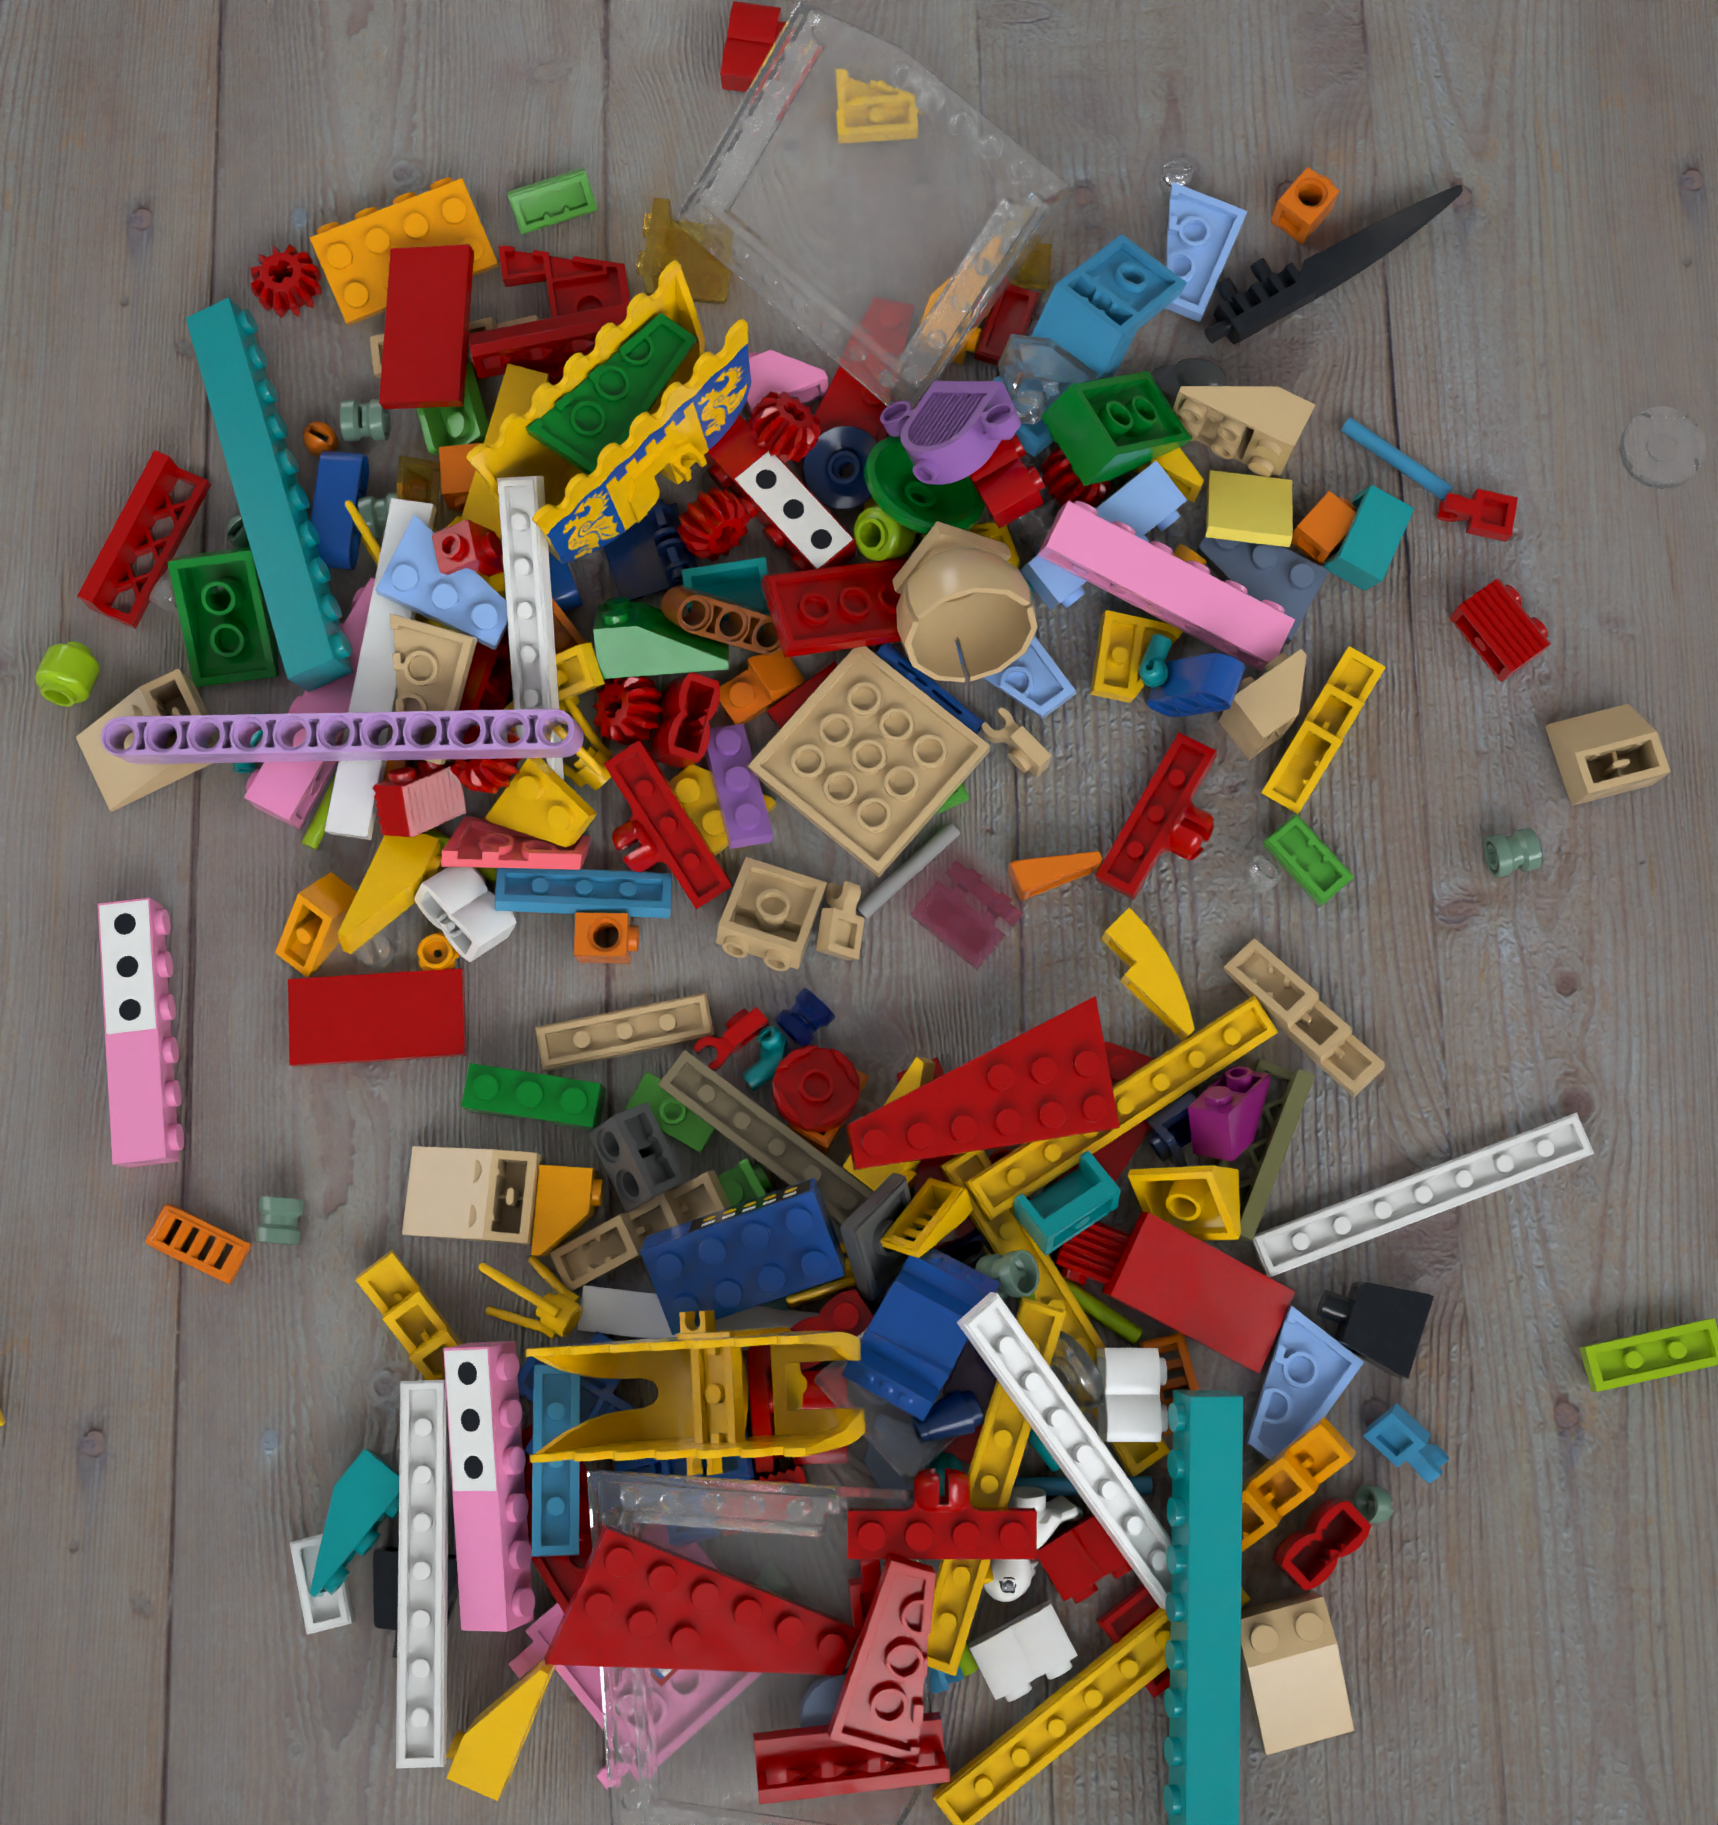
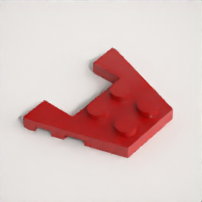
[498,245,631,385]

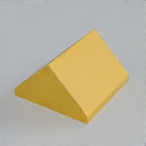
[1128,1165,1241,1241]

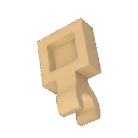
[981,707,1052,778]
[816,881,865,960]

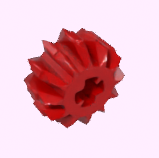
[250,244,322,318]
[748,391,821,462]
[1041,446,1112,508]
[677,486,751,562]
[592,676,664,745]
[451,726,523,794]

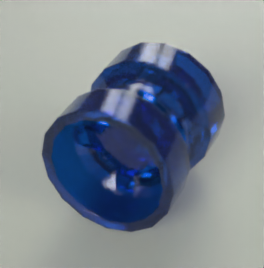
[774,987,836,1047]

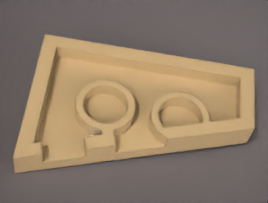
[390,614,477,765]

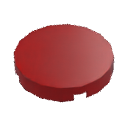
[772,1045,860,1132]

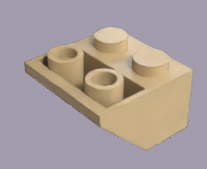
[1218,648,1307,761]
[1545,704,1671,806]

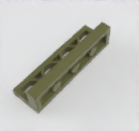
[1217,1059,1315,1242]

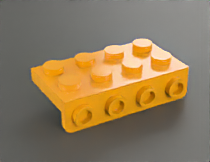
[309,177,499,326]

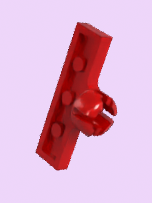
[1095,732,1217,900]
[603,740,734,910]
[847,1468,1037,1559]

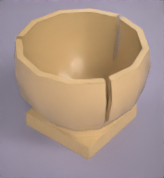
[892,521,1038,682]

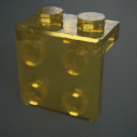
[637,197,737,305]

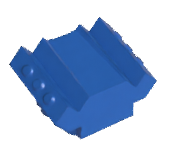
[841,1248,1000,1421]

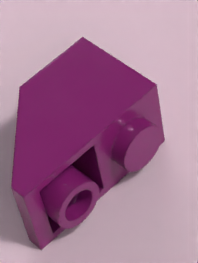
[1188,1067,1270,1162]

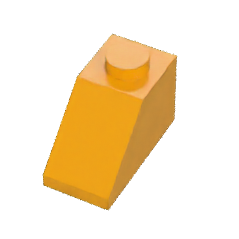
[275,872,357,978]
[531,1165,604,1257]

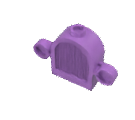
[880,381,1021,484]

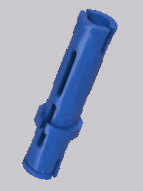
[876,643,985,734]

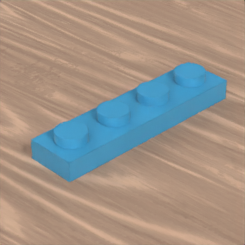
[495,868,671,919]
[531,1365,580,1557]

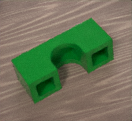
[461,1063,607,1131]

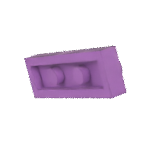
[705,723,773,849]

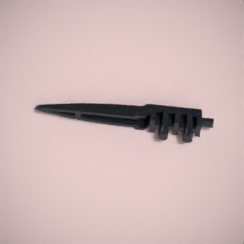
[1205,185,1463,345]

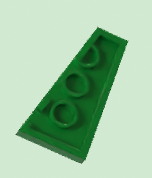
[526,313,697,475]

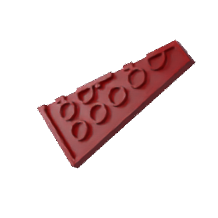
[847,996,1120,1171]
[544,1524,861,1675]

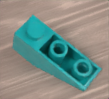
[309,1449,399,1598]

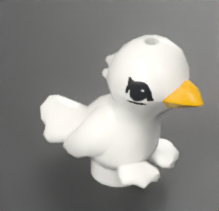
[983,1486,1085,1602]

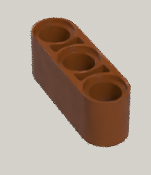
[661,585,781,655]

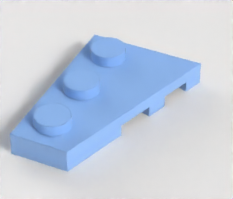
[1165,182,1248,322]
[376,514,508,650]
[956,636,1076,719]
[1245,1306,1364,1461]

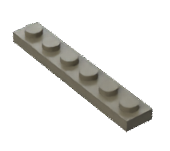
[658,1050,873,1225]

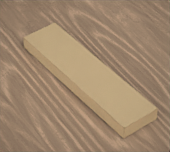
[535,993,715,1072]

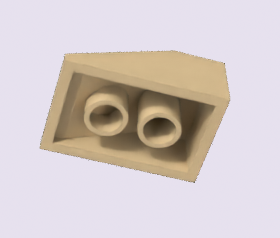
[1241,1590,1354,1755]

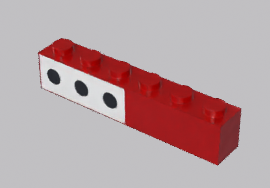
[704,414,856,571]

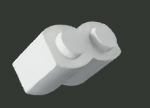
[414,867,517,962]
[1096,1348,1168,1442]
[969,1600,1078,1702]

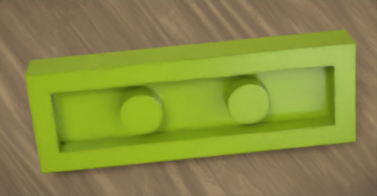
[1579,1318,1718,1392]

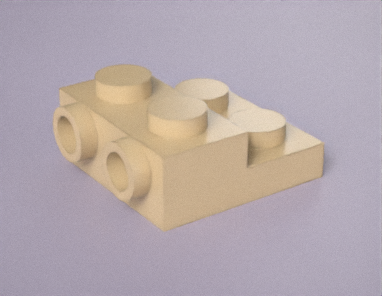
[716,857,828,971]

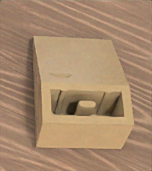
[1173,386,1316,478]
[76,668,220,812]
[402,1146,545,1245]

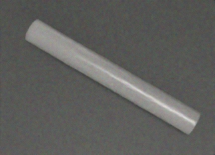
[856,822,960,920]

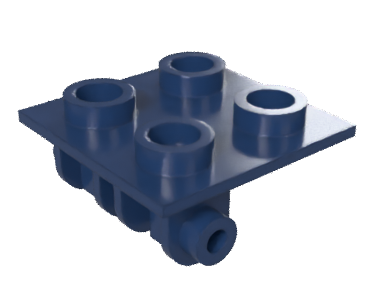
[604,498,698,602]

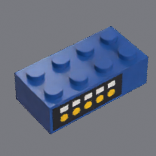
[640,1178,846,1335]

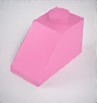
[744,350,828,417]

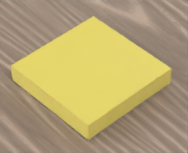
[1206,470,1293,547]

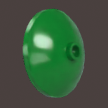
[864,436,985,535]

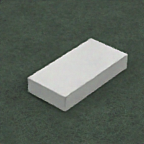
[290,1534,355,1635]

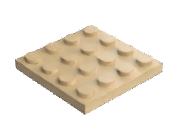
[748,646,990,877]

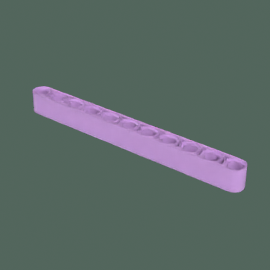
[101,709,584,764]

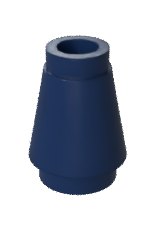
[911,1389,984,1444]

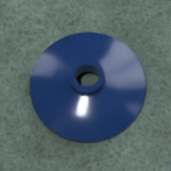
[803,426,878,510]

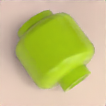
[853,506,916,561]
[35,641,100,707]

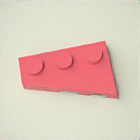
[441,816,591,870]

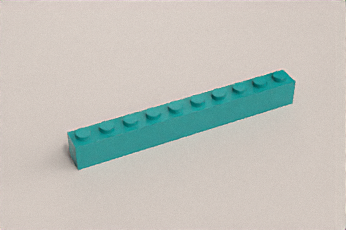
[186,297,353,692]
[1163,1390,1243,1825]

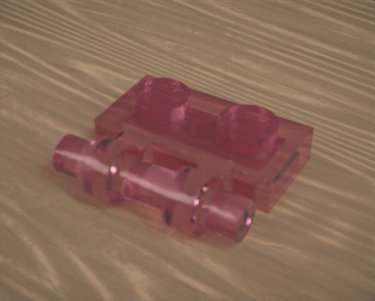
[910,860,1023,970]

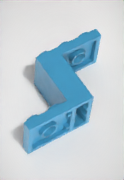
[993,234,1187,457]

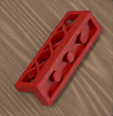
[469,302,630,379]
[77,450,211,629]
[753,1712,950,1804]

